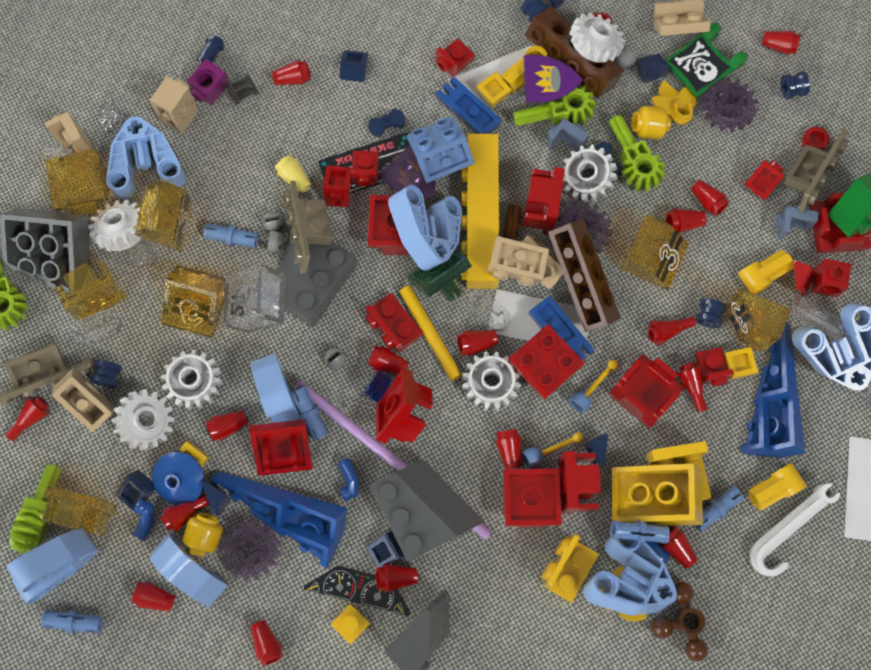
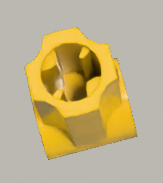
[500,46,547,94]
[737,250,794,296]
[747,462,807,511]

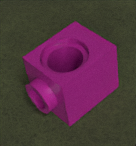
[187,59,230,106]

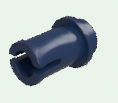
[196,34,224,65]

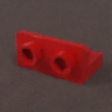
[365,293,423,354]

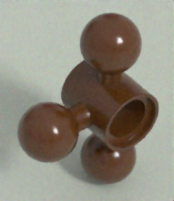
[650,581,708,662]

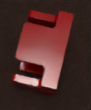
[523,167,565,235]
[809,193,871,254]
[368,195,408,256]
[608,354,684,429]
[375,368,433,444]
[558,451,601,514]
[502,469,562,528]

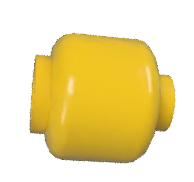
[631,106,671,140]
[182,513,223,557]

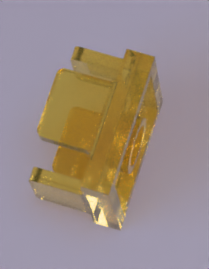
[45,149,111,215]
[55,261,128,324]
[42,486,117,536]

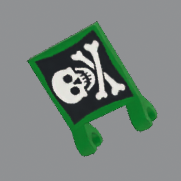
[665,22,748,99]

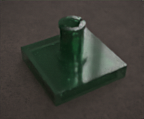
[407,250,472,301]

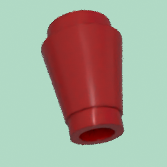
[761,31,801,56]
[272,60,311,86]
[691,180,730,217]
[665,209,707,234]
[457,330,498,357]
[367,345,409,375]
[205,410,248,442]
[495,429,521,470]
[660,526,698,569]
[375,564,418,592]
[131,581,176,612]
[250,620,283,666]

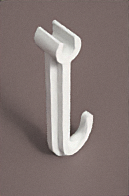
[749,483,840,577]

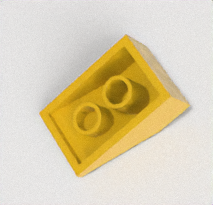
[612,464,703,526]

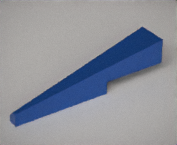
[741,320,806,458]
[211,471,347,568]

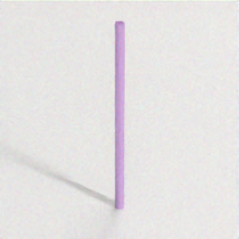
[294,380,492,540]

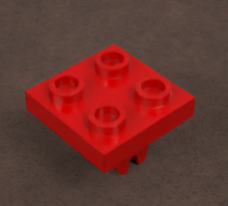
[508,324,585,401]
[249,419,313,476]

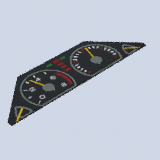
[304,566,410,616]

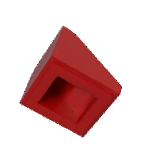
[794,260,816,297]

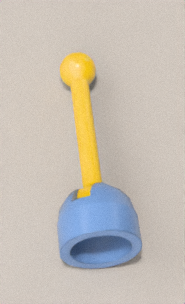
[568,359,618,414]
[521,432,584,469]

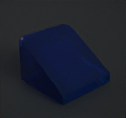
[361,370,392,403]

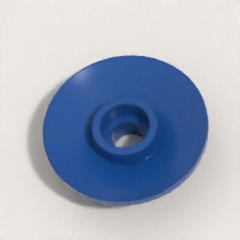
[152,451,205,505]

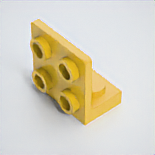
[646,441,711,501]
[541,533,599,603]

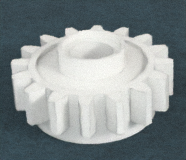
[569,13,625,62]
[563,145,617,203]
[88,200,148,251]
[161,350,222,410]
[462,352,521,411]
[111,389,175,451]

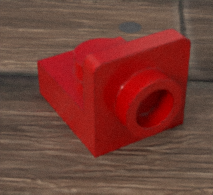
[436,38,475,77]
[351,151,379,186]
[744,160,785,200]
[323,166,352,207]
[694,347,734,387]

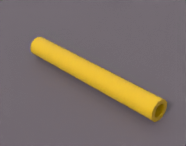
[399,285,462,381]

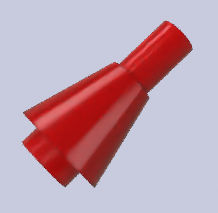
[647,316,696,346]
[677,362,707,412]
[5,396,50,441]
[160,494,209,533]

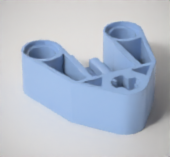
[106,116,186,199]
[388,185,462,271]
[792,303,871,390]
[250,353,300,423]
[7,528,99,604]
[149,532,228,607]
[583,536,677,616]

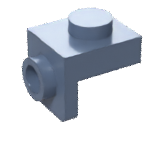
[547,118,589,151]
[775,206,819,239]

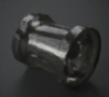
[226,74,258,105]

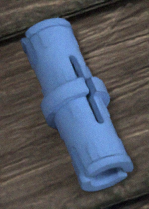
[204,222,259,249]
[290,384,328,441]
[695,485,744,533]
[610,520,670,544]
[41,610,103,634]

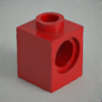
[811,259,851,298]

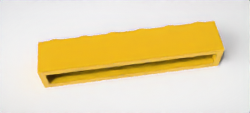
[461,134,499,289]

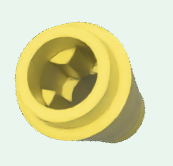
[275,155,312,194]

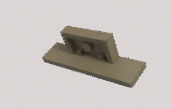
[784,128,849,213]
[283,181,333,274]
[0,342,95,407]

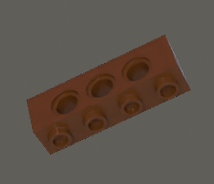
[525,7,625,99]
[548,219,621,332]

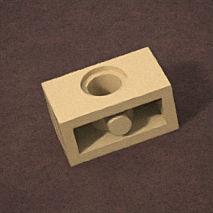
[150,76,199,134]
[51,368,113,432]

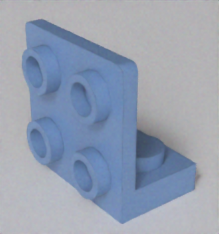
[406,117,475,183]

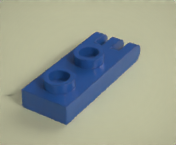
[435,77,501,134]
[528,296,595,360]

